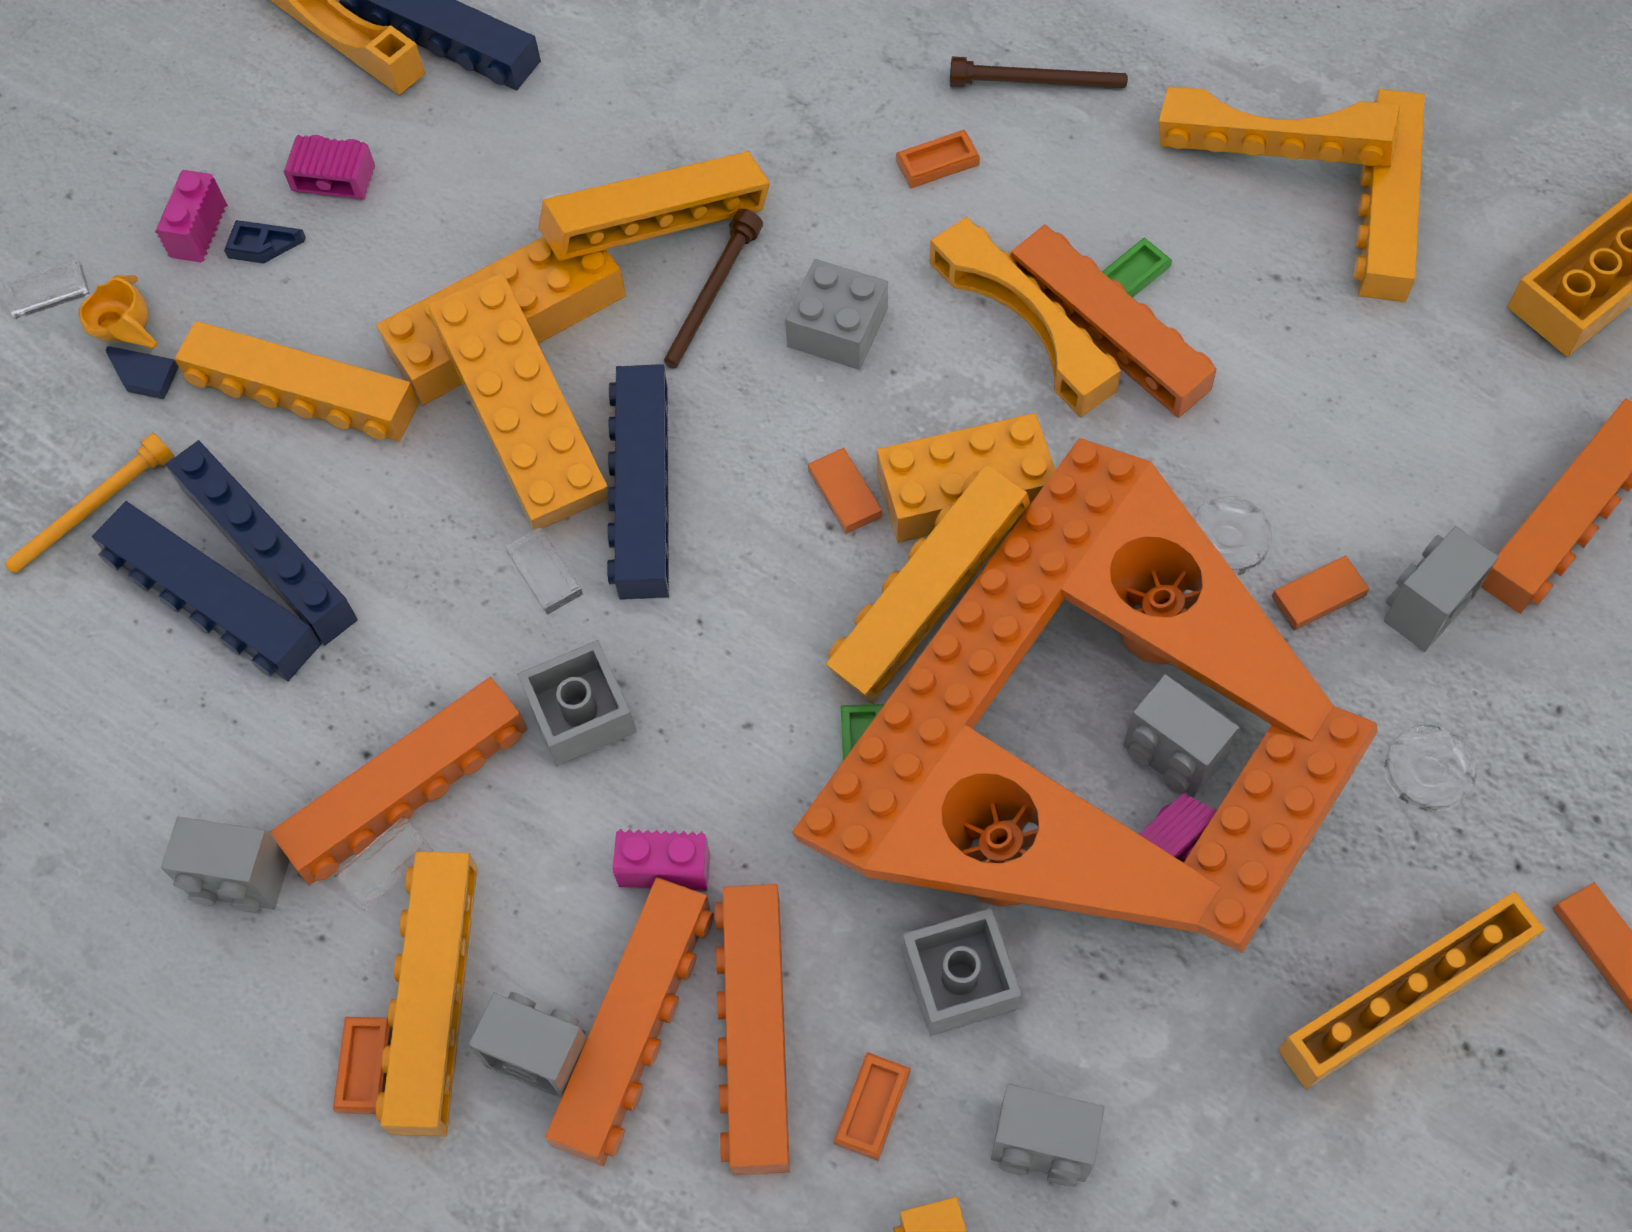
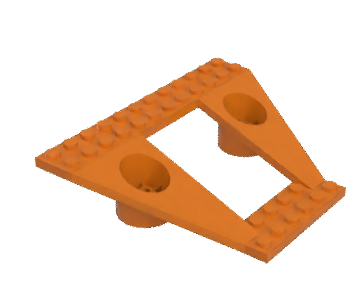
[792,438,1378,953]

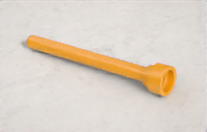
[5,432,175,573]

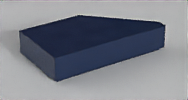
[224,220,306,263]
[105,346,179,399]

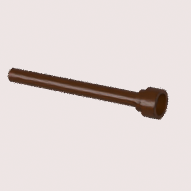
[950,56,1128,88]
[663,209,763,368]

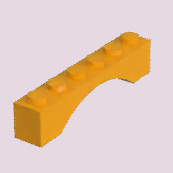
[270,0,425,95]
[1158,86,1400,167]
[930,216,1121,417]

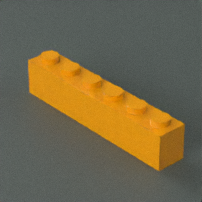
[1353,89,1425,302]
[538,151,770,261]
[174,321,419,442]
[826,464,1030,704]
[376,852,478,1137]
[1278,891,1546,1090]

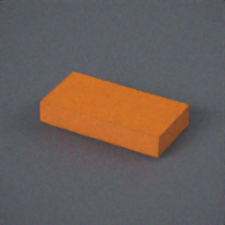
[896,129,980,189]
[808,447,882,534]
[1272,555,1369,630]
[333,1017,393,1114]
[834,1052,911,1161]

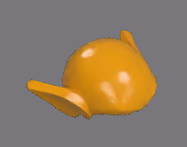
[78,275,157,348]

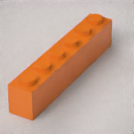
[1011,224,1217,418]
[1481,398,1632,614]
[269,676,527,886]
[545,877,714,1167]
[715,884,790,1176]

